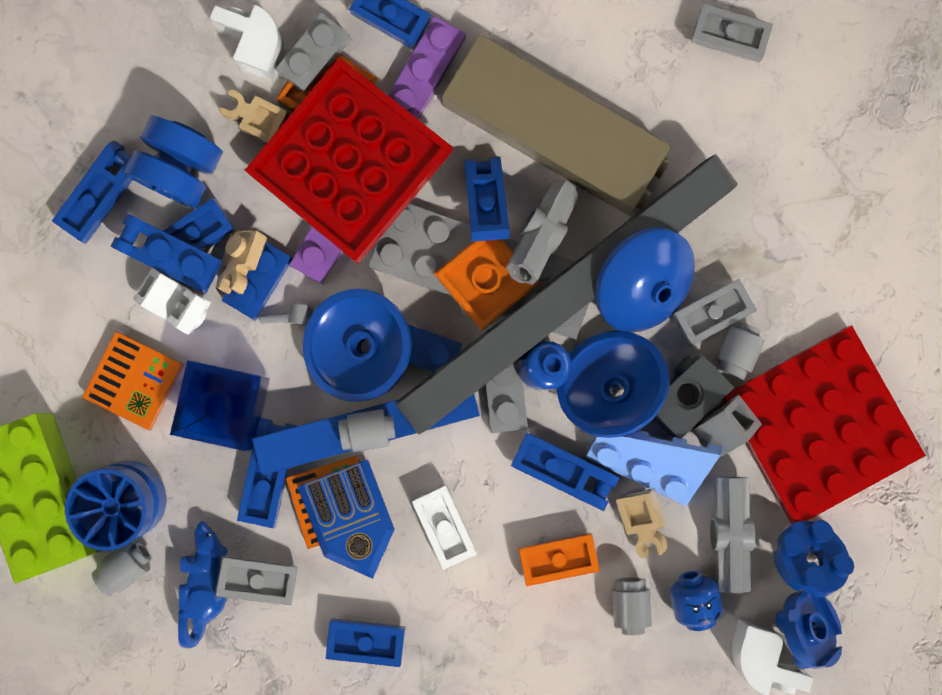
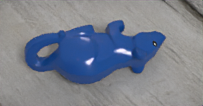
[178,521,228,649]

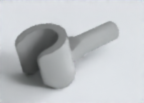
[259,303,313,326]

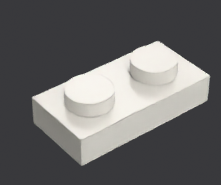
[412,485,477,570]

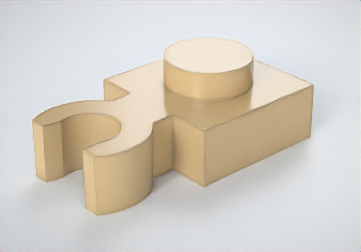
[219,90,290,144]
[216,230,267,294]
[616,488,668,558]

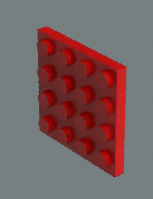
[244,57,454,264]
[722,326,926,525]

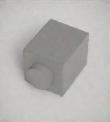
[692,395,762,458]

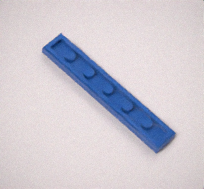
[252,394,480,475]

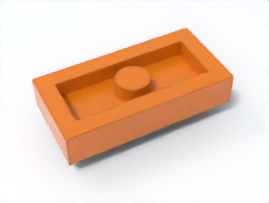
[518,533,600,587]

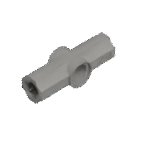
[505,179,580,285]
[710,477,755,593]

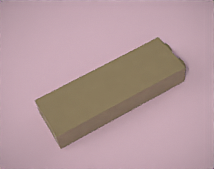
[442,34,671,216]

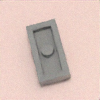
[690,3,773,63]
[275,12,351,95]
[672,279,757,347]
[486,358,528,433]
[214,556,298,606]

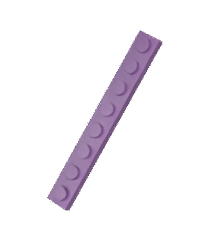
[289,16,466,285]

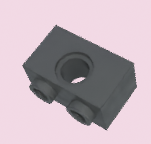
[654,355,735,438]

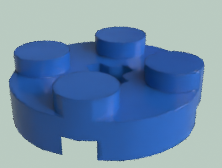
[774,520,854,598]
[776,590,842,669]

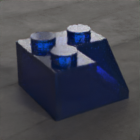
[170,360,270,451]

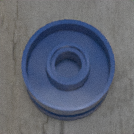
[123,115,223,209]
[65,461,167,551]

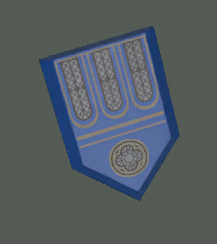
[298,459,395,579]

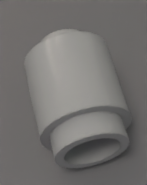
[716,323,765,380]
[338,409,396,453]
[92,542,151,596]
[612,577,652,635]

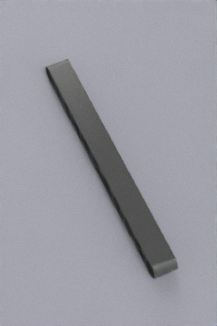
[395,154,738,434]

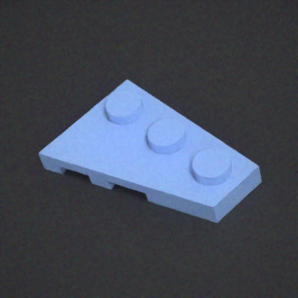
[585,430,722,506]

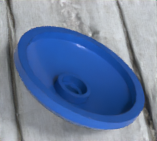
[595,227,695,333]
[303,289,411,402]
[557,331,669,438]

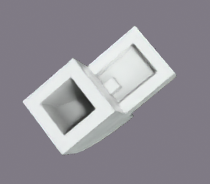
[210,5,284,83]
[133,268,211,335]
[731,619,814,695]

